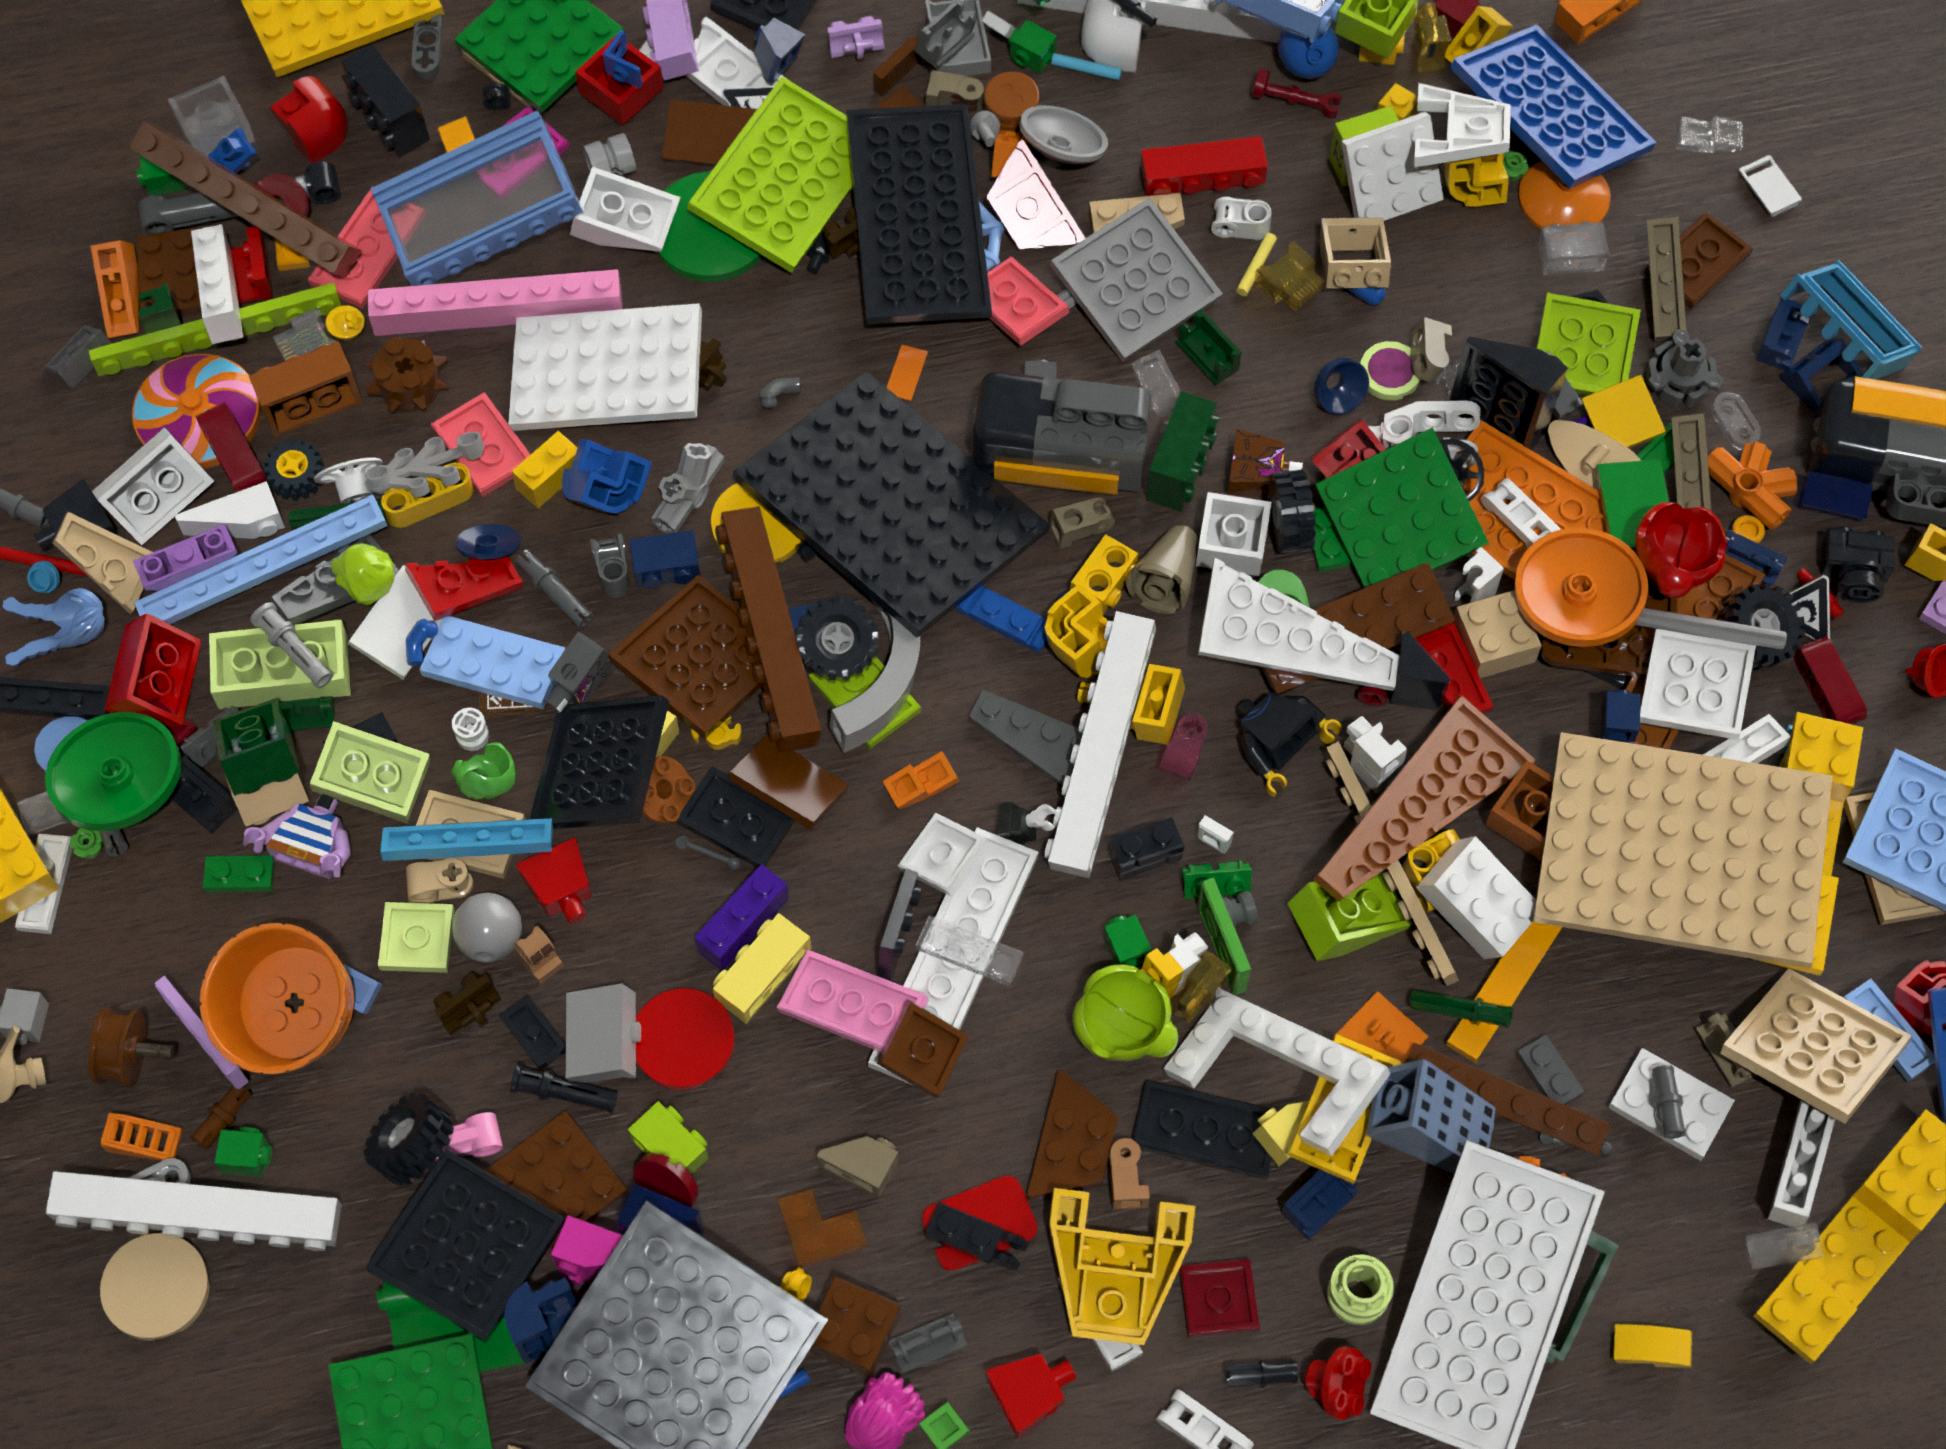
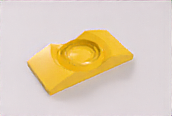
[1288,1034,1401,1184]

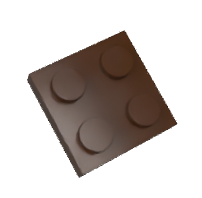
[877,1002,969,1098]

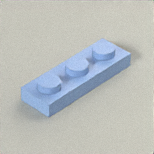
[1844,979,1935,1082]

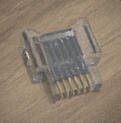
[273,307,337,361]

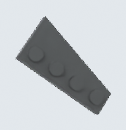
[271,534,399,625]
[969,689,1083,786]

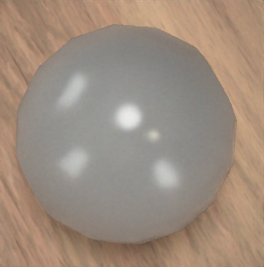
[452,892,522,963]

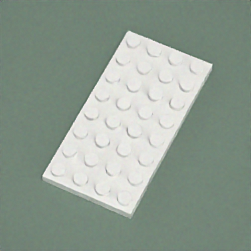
[1370,1141,1605,1449]

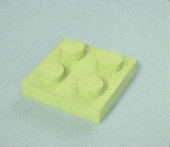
[378,902,455,973]

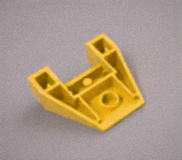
[1048,1188,1195,1345]

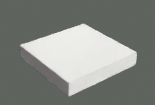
[897,813,990,897]

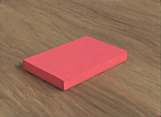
[988,257,1070,346]
[431,392,531,497]

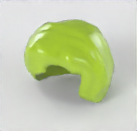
[330,543,395,605]

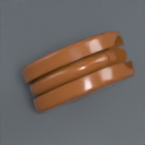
[984,71,1040,131]

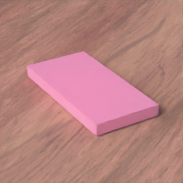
[777,949,929,1052]

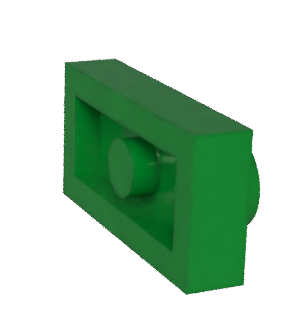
[1312,507,1351,573]
[203,856,276,893]

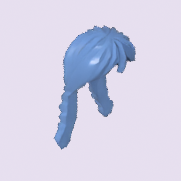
[2,588,105,667]

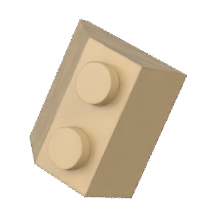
[224,773,309,827]

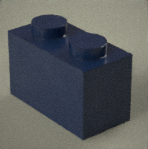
[630,530,701,589]

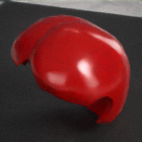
[1634,502,1727,598]

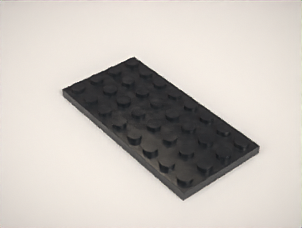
[846,104,992,324]

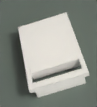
[1738,155,1802,217]

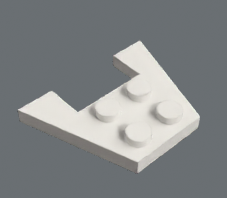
[1414,83,1510,167]

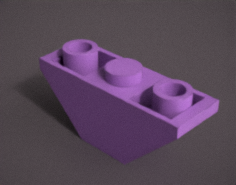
[133,524,237,591]

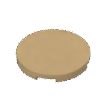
[100,1233,210,1341]

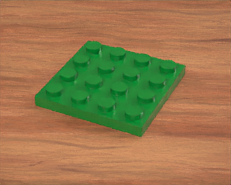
[454,0,624,113]
[1315,427,1489,588]
[329,1334,494,1449]

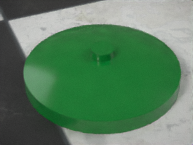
[655,171,763,282]
[45,712,181,831]

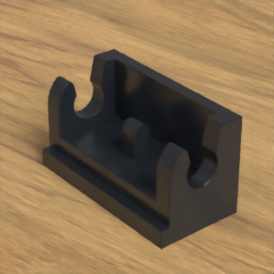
[169,756,238,834]

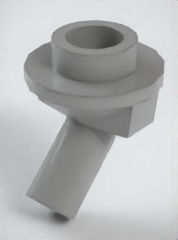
[970,111,1000,147]

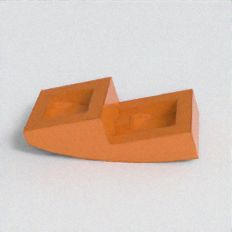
[882,751,960,810]

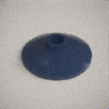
[456,524,521,559]

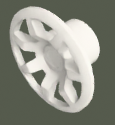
[314,457,383,504]

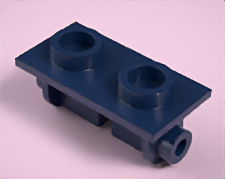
[1725,530,1788,587]

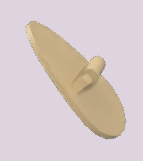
[1548,420,1641,491]

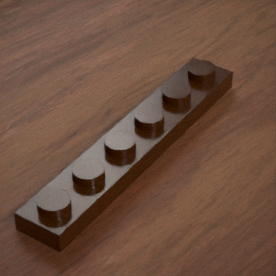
[1407,1043,1611,1157]

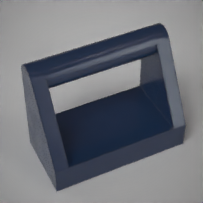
[1781,338,1864,413]

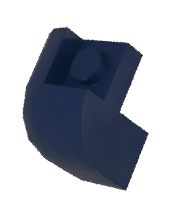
[504,1278,578,1364]

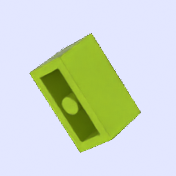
[628,1101,708,1175]

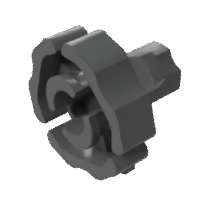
[1645,330,1724,408]

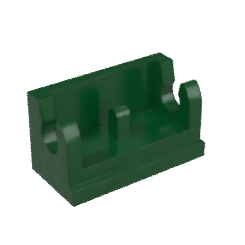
[138,283,183,334]
[1175,310,1242,386]

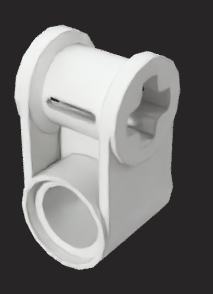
[1211,197,1271,240]

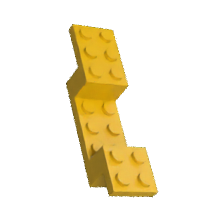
[1753,712,1864,976]
[1753,1109,1946,1365]

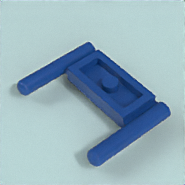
[955,581,1067,653]

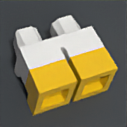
[1141,932,1208,998]

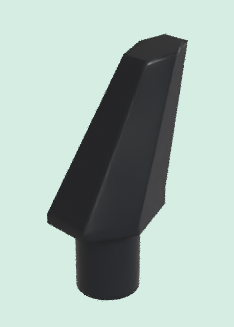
[807,232,829,274]

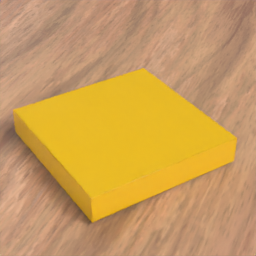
[1581,375,1666,448]

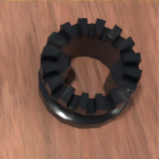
[483,83,510,111]

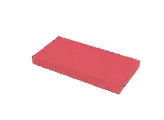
[308,186,426,309]

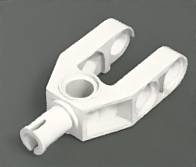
[1368,401,1481,468]

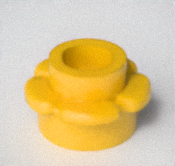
[781,1268,812,1302]

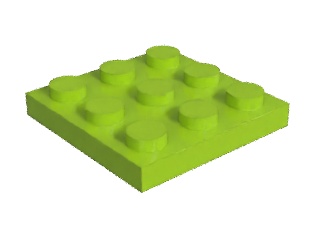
[1536,293,1641,395]

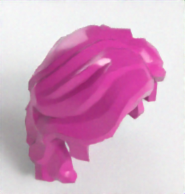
[845,1372,925,1449]

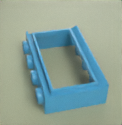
[1780,260,1922,379]

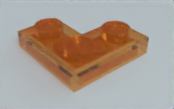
[778,1189,867,1268]

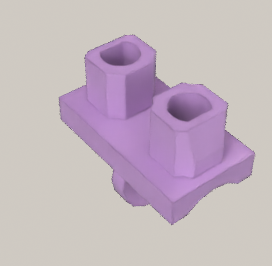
[827,16,884,59]

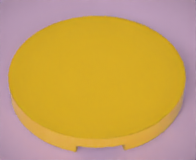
[711,483,804,563]

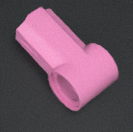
[435,1112,503,1163]

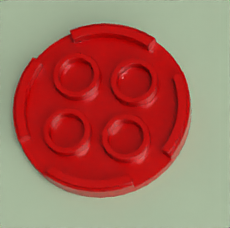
[636,988,735,1090]

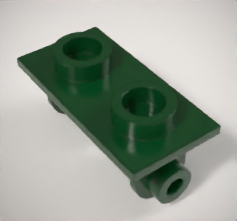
[279,696,334,731]

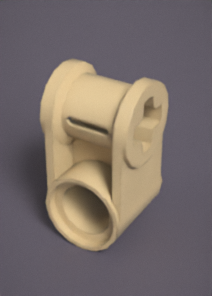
[406,858,474,903]

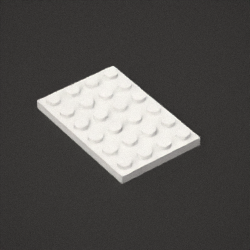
[508,303,702,431]

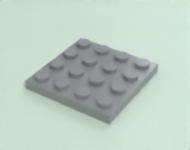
[1050,197,1223,362]

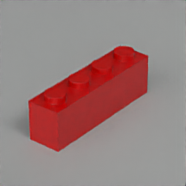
[1140,136,1268,196]

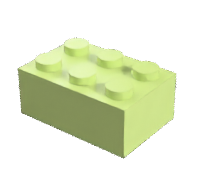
[310,721,430,824]

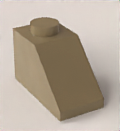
[817,1136,899,1198]

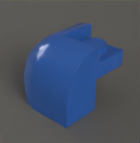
[562,439,652,514]

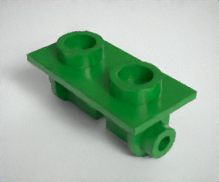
[1182,860,1252,899]

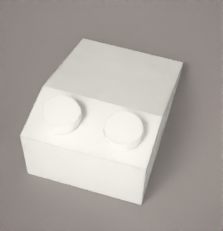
[570,166,680,251]

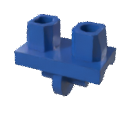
[208,128,258,173]

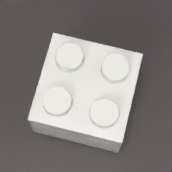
[1196,492,1271,576]

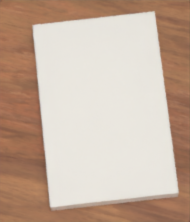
[348,565,442,680]

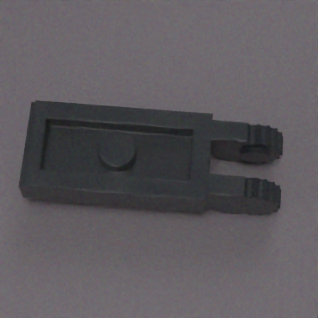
[925,1203,1029,1271]

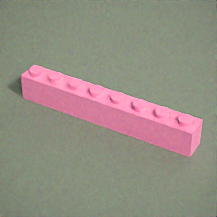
[368,270,623,336]

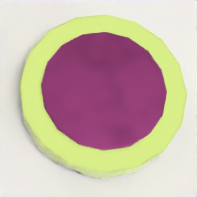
[1360,341,1421,401]

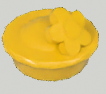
[325,305,365,341]

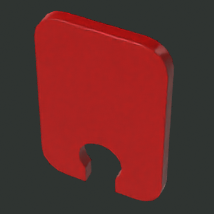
[922,1176,1038,1272]

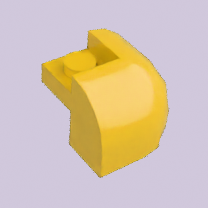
[1444,153,1509,207]
[1045,583,1108,678]

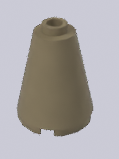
[1126,525,1199,614]

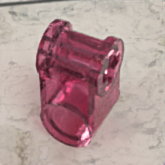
[1159,713,1208,781]

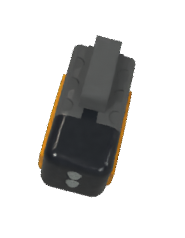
[972,372,1152,495]
[1809,376,1946,528]

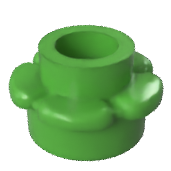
[1503,151,1529,180]
[70,828,103,859]

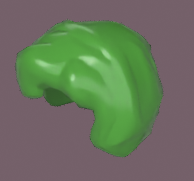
[451,742,516,800]

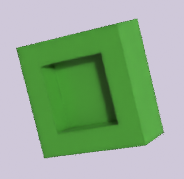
[919,1402,970,1449]

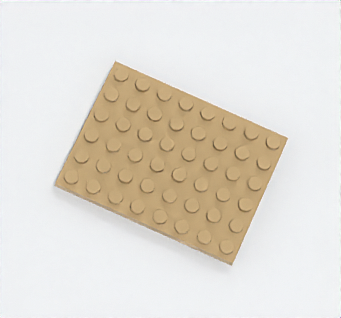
[1533,732,1833,968]

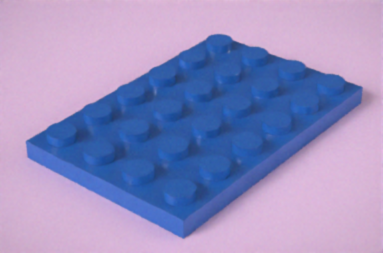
[1450,24,1656,188]

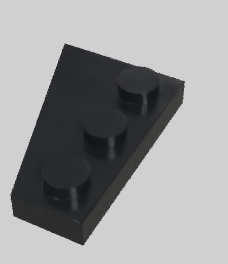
[877,869,922,982]

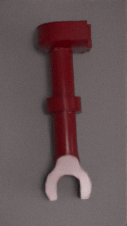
[1251,68,1342,119]

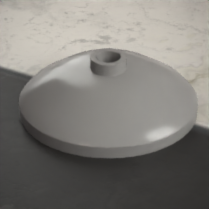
[1019,105,1108,164]

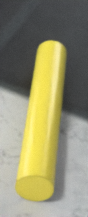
[1236,233,1277,296]

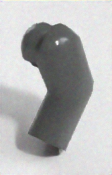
[758,377,801,408]

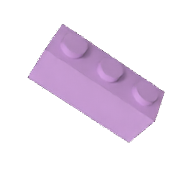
[643,0,699,80]

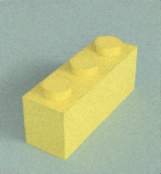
[713,913,812,1024]

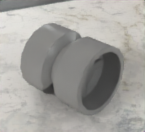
[583,133,636,176]

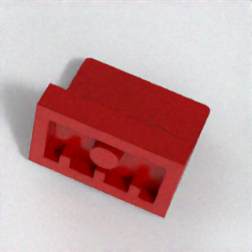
[231,226,273,303]

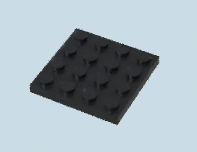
[529,695,669,829]
[365,1149,565,1344]

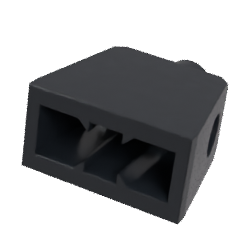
[34,479,117,551]

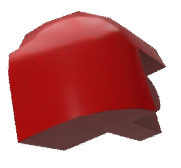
[270,76,348,164]
[1894,960,1946,1037]

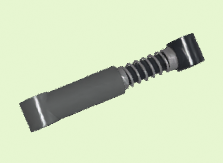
[138,161,340,235]

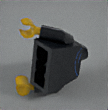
[1237,692,1341,797]

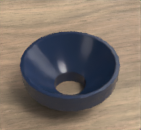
[1314,357,1369,415]

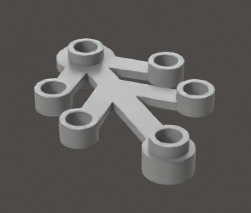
[365,431,485,497]

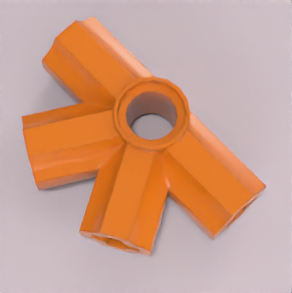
[1708,441,1797,530]

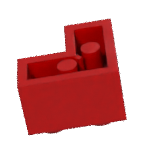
[1310,418,1386,478]

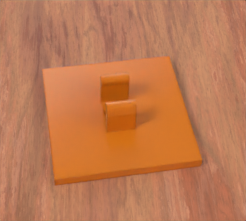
[1332,991,1429,1064]

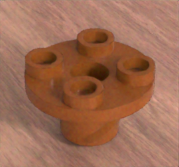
[642,756,695,823]

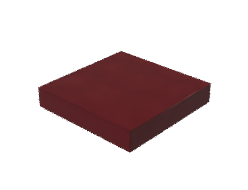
[1179,1259,1260,1338]

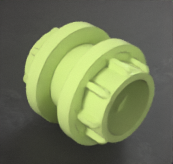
[1327,1255,1393,1325]

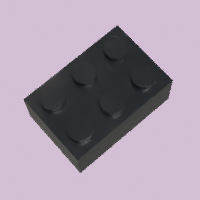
[341,44,430,158]

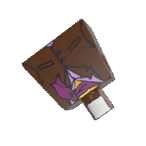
[1227,429,1303,497]

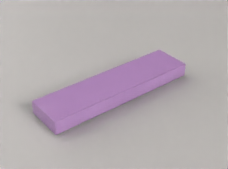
[155,976,248,1089]

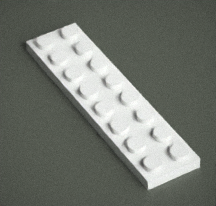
[868,828,1039,1086]

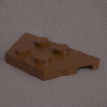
[1027,1070,1119,1201]

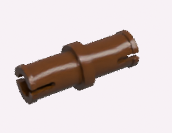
[190,1085,252,1151]

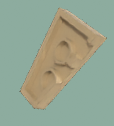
[1089,193,1185,233]
[53,512,153,614]

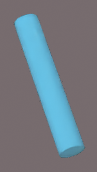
[1051,53,1122,81]

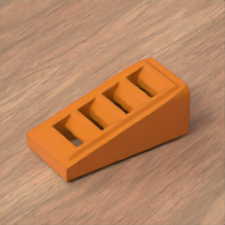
[101,1112,183,1161]

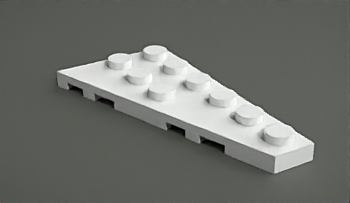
[1198,558,1400,691]

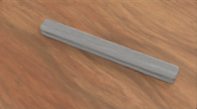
[1635,608,1787,650]

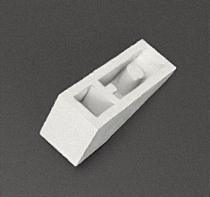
[175,481,285,539]

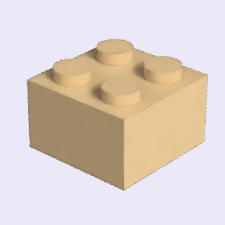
[1454,591,1542,678]

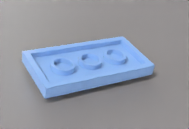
[420,616,565,709]

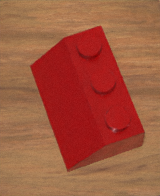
[104,613,202,727]

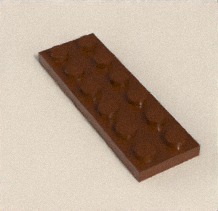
[1262,562,1456,695]

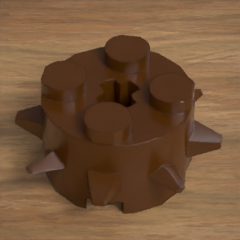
[366,337,448,412]

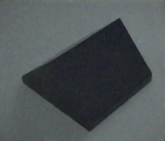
[1390,631,1450,710]

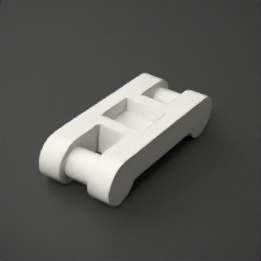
[1481,478,1560,548]
[1156,1390,1254,1449]

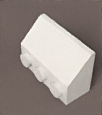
[92,427,214,545]

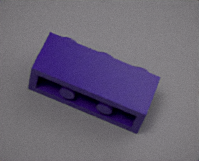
[694,864,789,971]

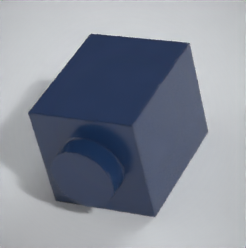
[1600,690,1641,744]

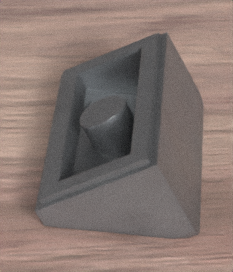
[43,325,113,389]

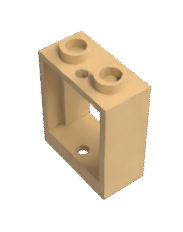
[1319,217,1391,288]

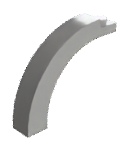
[829,599,920,753]

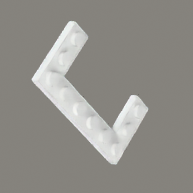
[1164,990,1391,1157]

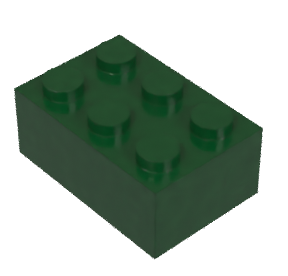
[1146,391,1220,512]
[213,698,299,796]

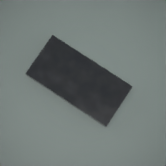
[1133,1080,1279,1180]

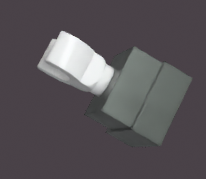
[998,802,1056,844]

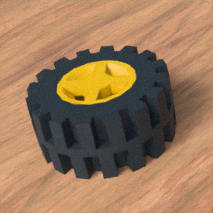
[264,439,324,501]

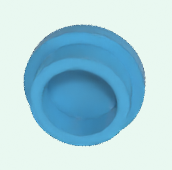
[27,561,60,593]

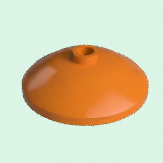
[1518,160,1611,237]

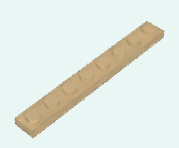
[1326,742,1459,986]

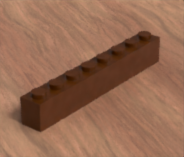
[128,121,361,277]
[716,506,821,753]

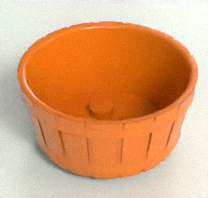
[200,923,354,1074]

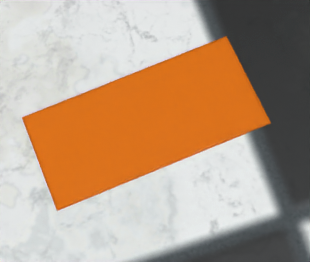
[886,344,928,401]

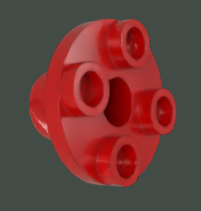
[1305,1346,1372,1420]

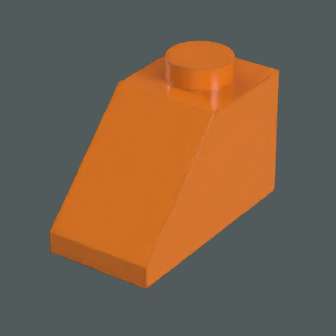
[991,129,1029,177]

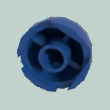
[1278,26,1339,79]

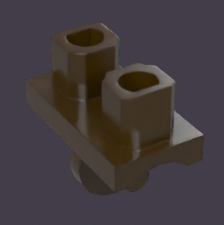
[822,207,860,260]
[698,338,727,390]
[433,972,501,1036]

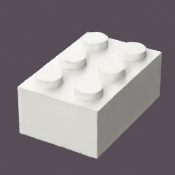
[1416,836,1536,959]

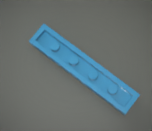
[380,818,553,861]

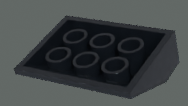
[1449,337,1569,450]

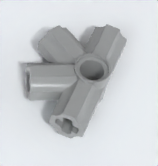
[651,443,725,534]

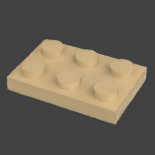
[416,790,526,879]

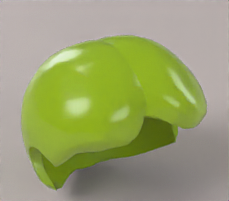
[1072,964,1179,1062]

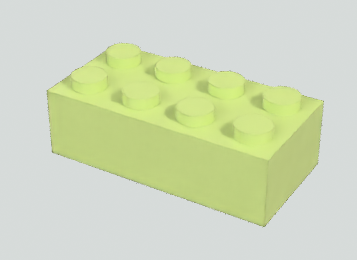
[209,620,351,709]

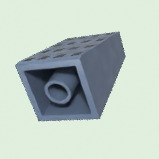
[1366,1059,1496,1174]

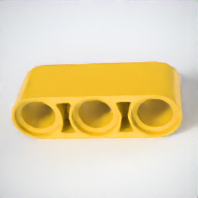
[381,463,474,528]

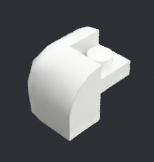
[1081,0,1146,72]

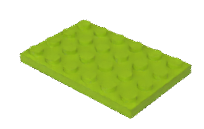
[687,76,853,273]

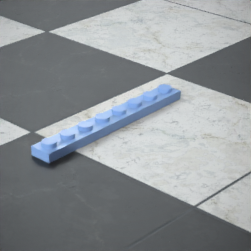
[134,495,388,624]

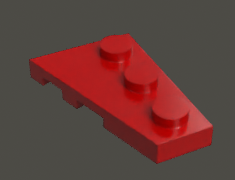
[405,557,523,621]

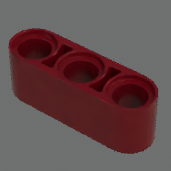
[195,402,268,493]
[1793,637,1867,725]

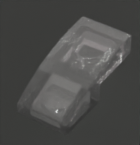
[1676,116,1743,152]

